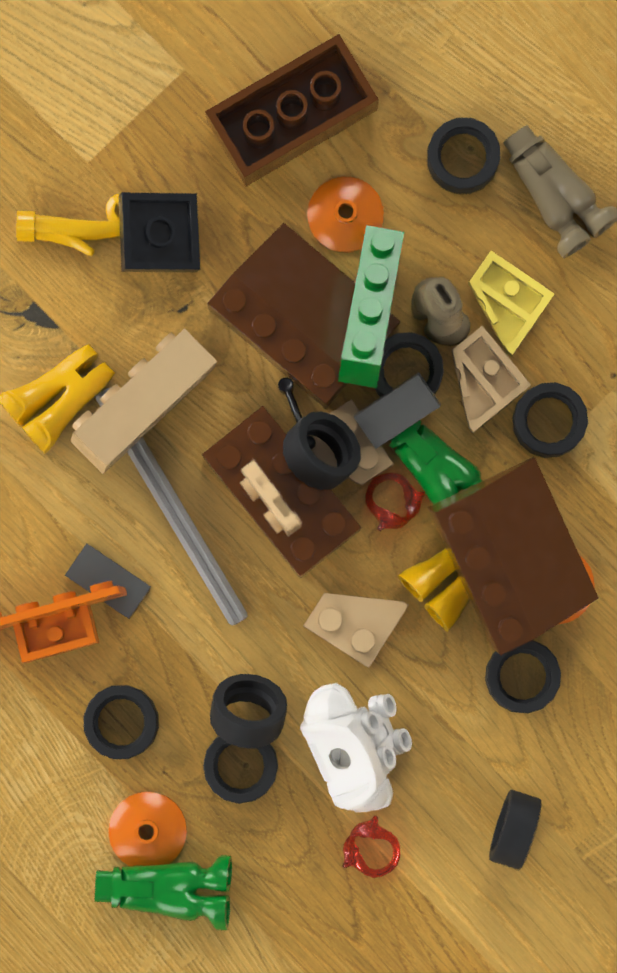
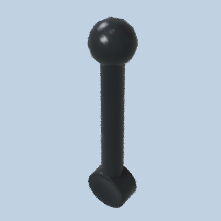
[278,378,316,450]

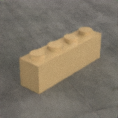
[70,328,217,474]

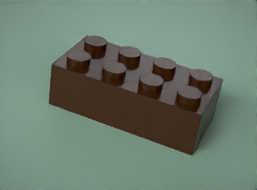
[205,34,379,187]
[202,406,361,579]

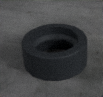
[427,118,500,194]
[374,332,444,397]
[512,382,588,458]
[283,411,361,490]
[485,640,561,713]
[210,674,287,749]
[83,685,159,759]
[203,736,278,804]
[489,790,541,870]

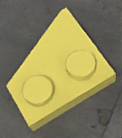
[468,251,554,357]

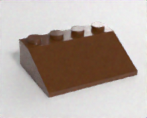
[207,223,401,409]
[427,457,599,655]

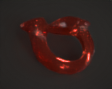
[365,472,426,531]
[343,816,401,878]

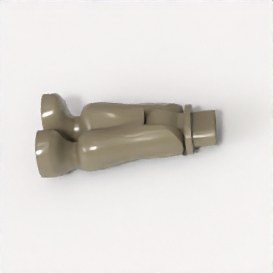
[503,125,617,259]
[411,277,471,346]

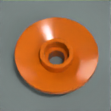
[307,177,384,253]
[109,792,187,866]

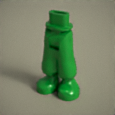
[389,420,483,504]
[94,855,232,931]

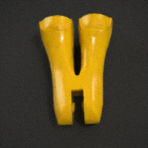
[0,344,115,454]
[397,548,470,632]

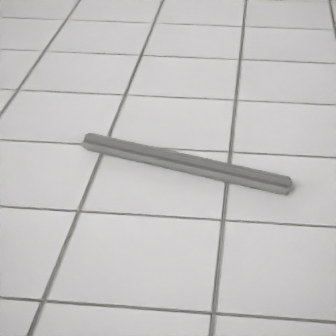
[96,387,247,626]

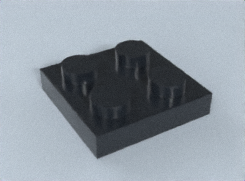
[118,192,200,272]

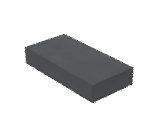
[354,372,441,449]
[65,543,152,619]

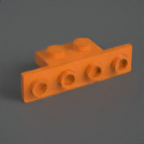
[0,581,127,663]

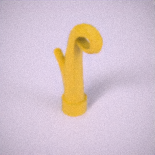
[16,193,121,256]

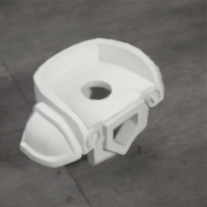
[300,683,412,813]

